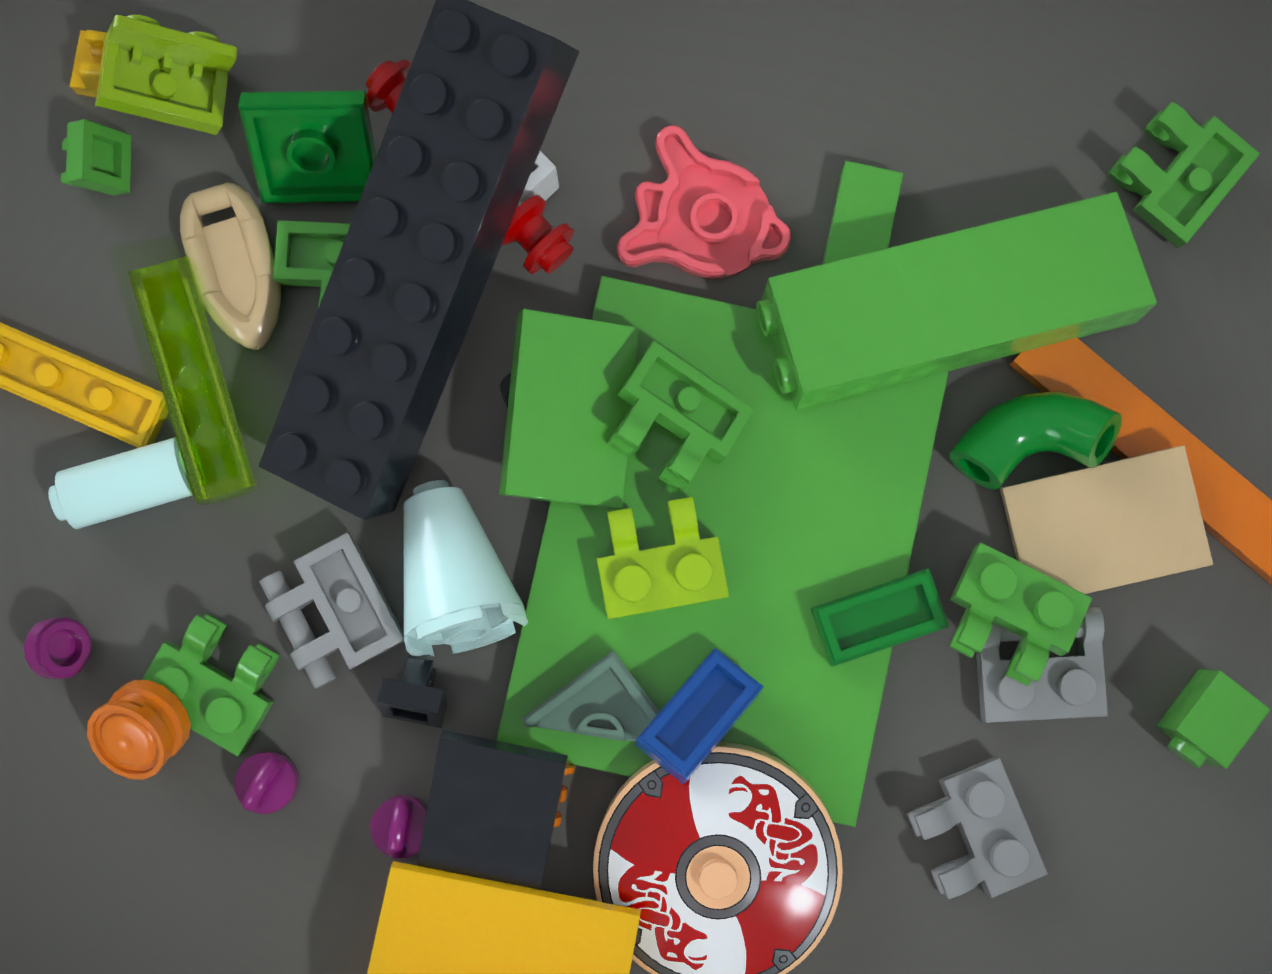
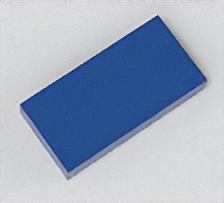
[635,648,764,785]

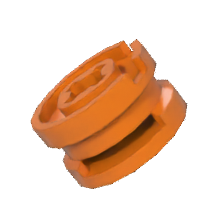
[87,680,191,780]

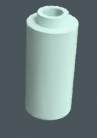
[48,437,197,529]

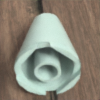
[404,480,528,657]

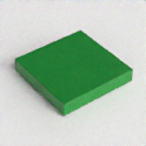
[238,91,376,203]

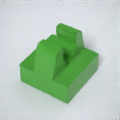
[61,119,132,196]

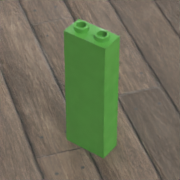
[756,192,1157,410]

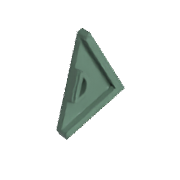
[521,650,659,742]

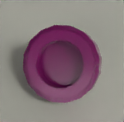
[24,617,92,679]
[234,751,299,814]
[370,795,428,859]

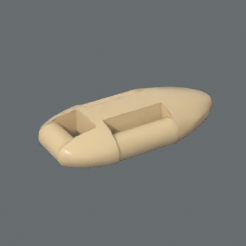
[180,182,281,350]

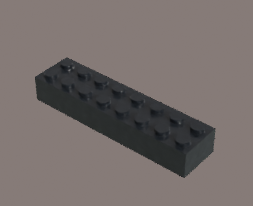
[259,0,580,520]

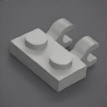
[906,757,1048,899]

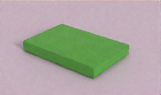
[499,309,639,509]

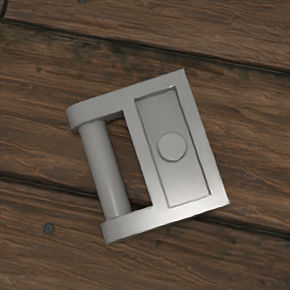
[976,606,1108,723]

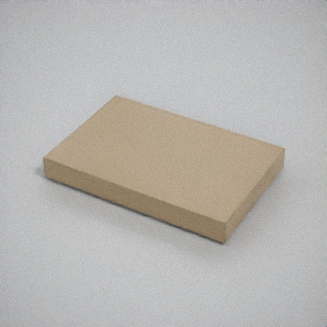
[1000,445,1213,594]

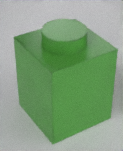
[1156,669,1271,769]

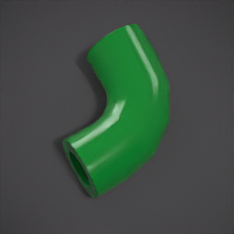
[949,391,1122,490]

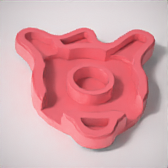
[617,125,791,279]

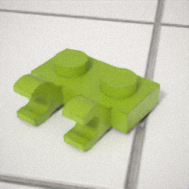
[597,497,729,619]

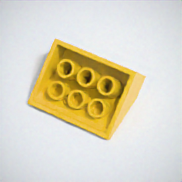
[367,861,641,974]

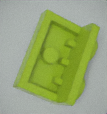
[95,15,237,135]

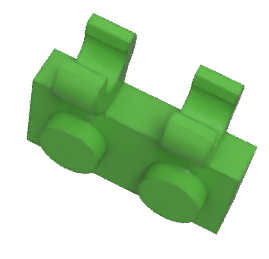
[1107,102,1260,248]
[607,341,755,491]
[949,542,1093,686]
[142,613,280,757]

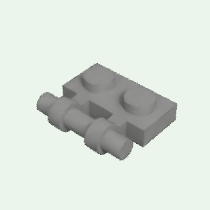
[259,532,404,689]

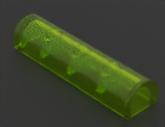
[128,256,257,505]

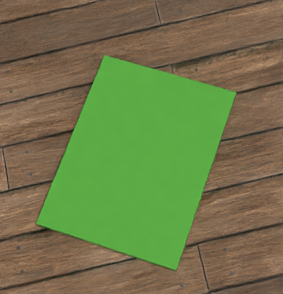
[496,276,949,827]

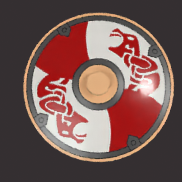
[593,742,843,974]

